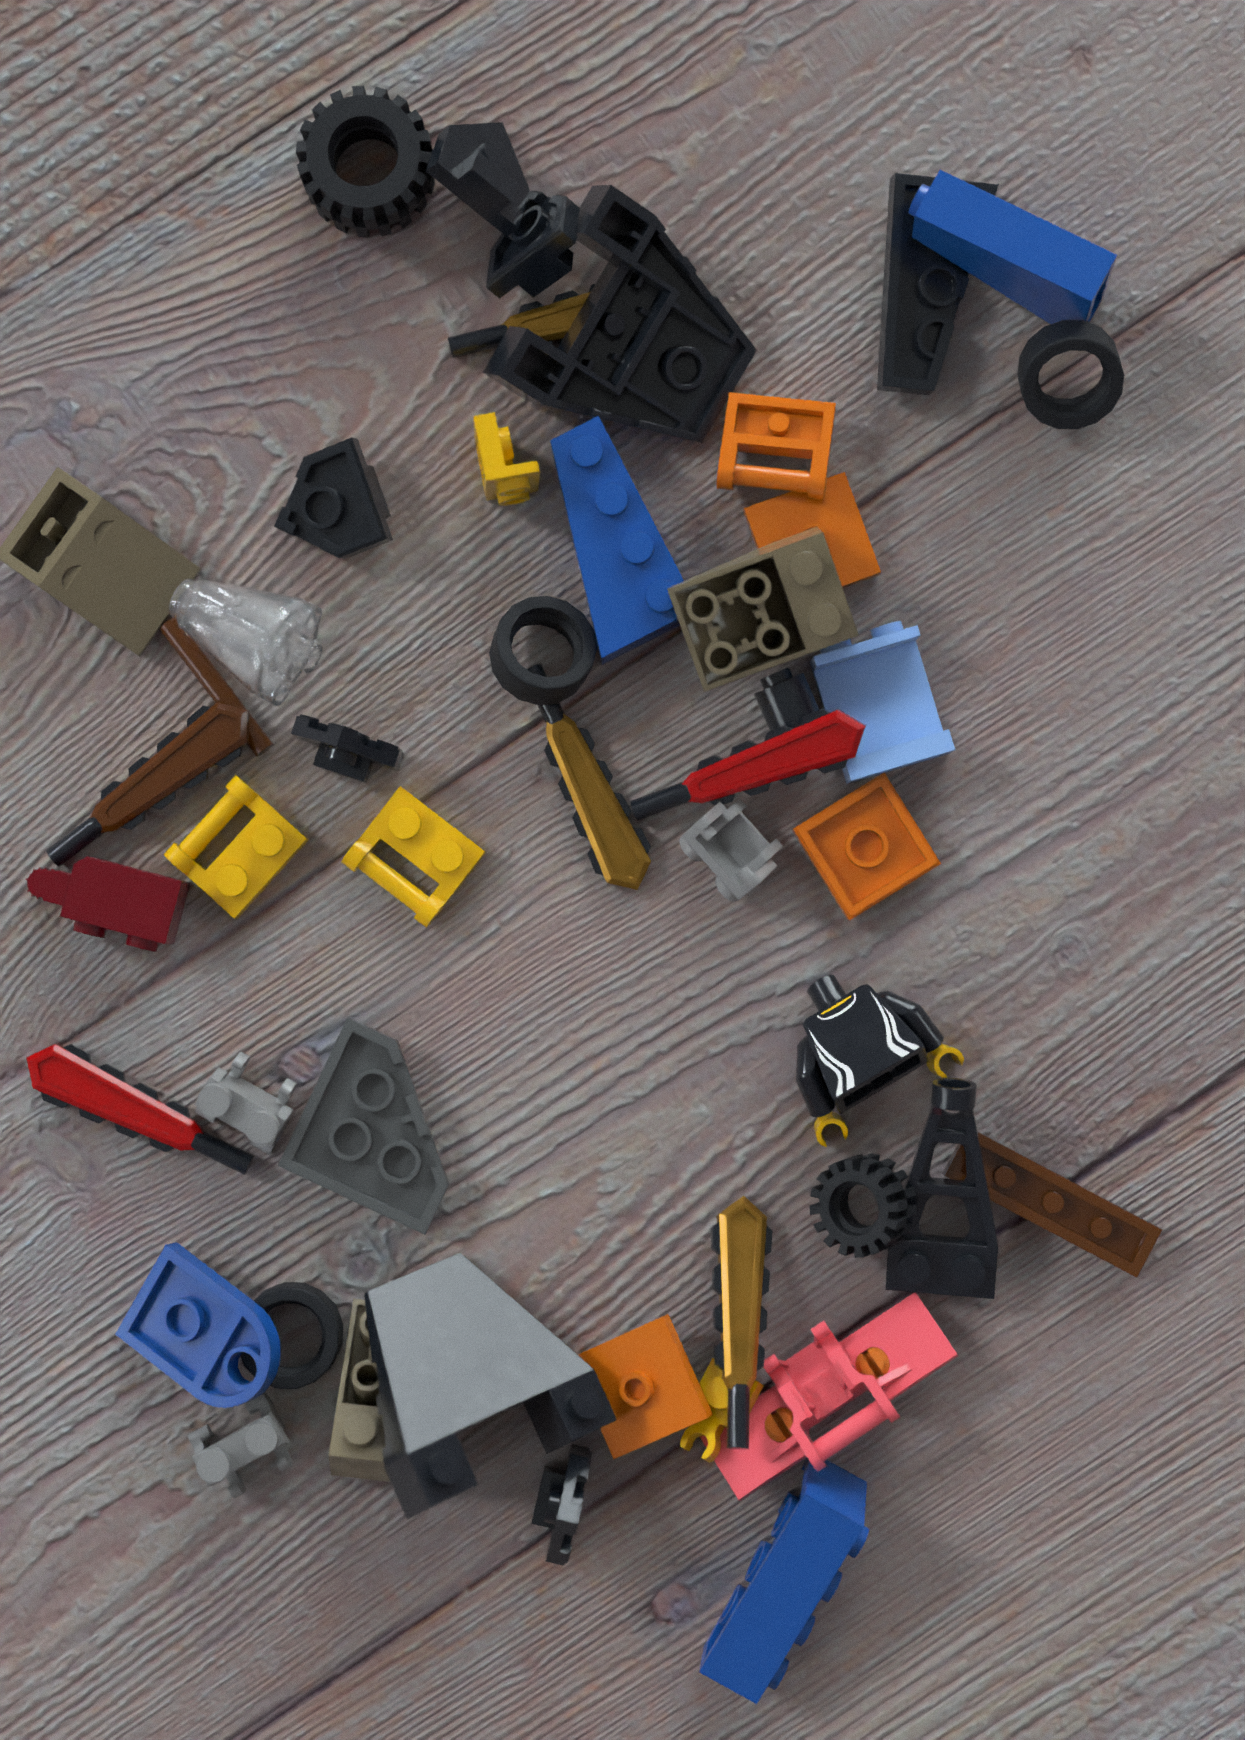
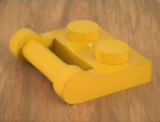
[163,775,309,919]
[341,786,486,928]

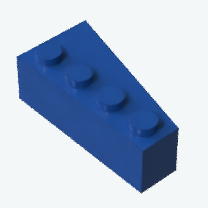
[550,416,684,665]
[699,1458,869,1704]

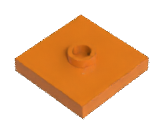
[743,472,881,588]
[792,772,941,921]
[578,1314,713,1460]

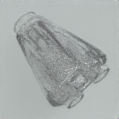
[169,579,323,706]

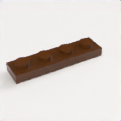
[942,1132,1162,1278]

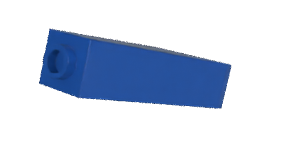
[908,170,1117,324]

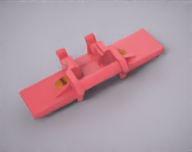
[700,1292,958,1501]

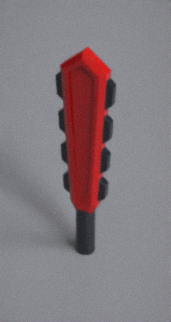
[631,708,866,821]
[26,1044,254,1175]

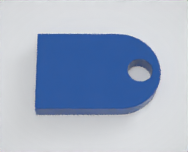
[115,1242,281,1408]

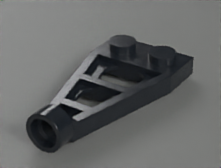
[885,1078,998,1299]

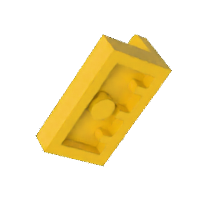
[473,412,540,506]

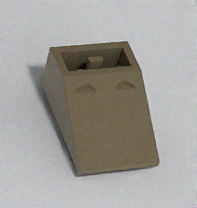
[0,466,202,656]
[667,527,859,692]
[328,1298,390,1482]

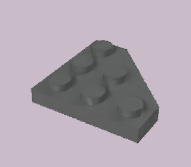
[278,1018,450,1235]

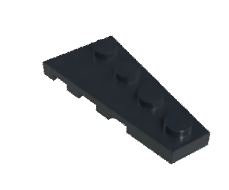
[877,173,999,395]

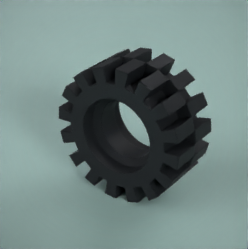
[809,1153,917,1258]

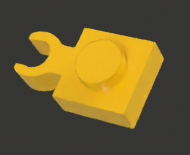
[680,1358,764,1463]

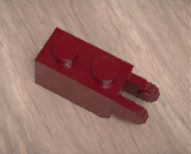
[26,856,191,952]

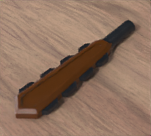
[46,702,250,867]

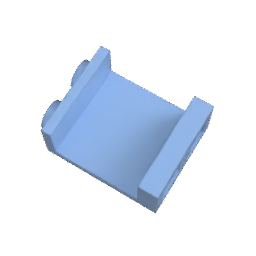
[810,621,955,784]

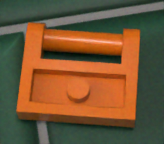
[717,392,836,500]

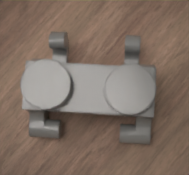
[680,799,783,902]
[194,1051,297,1155]
[188,1391,293,1498]

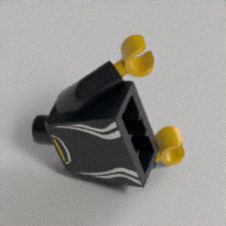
[796,975,964,1147]

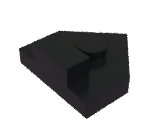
[426,122,530,237]
[486,191,580,299]
[274,437,393,559]
[291,714,404,783]
[531,1444,592,1566]

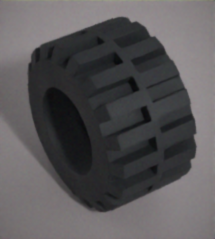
[296,86,435,238]

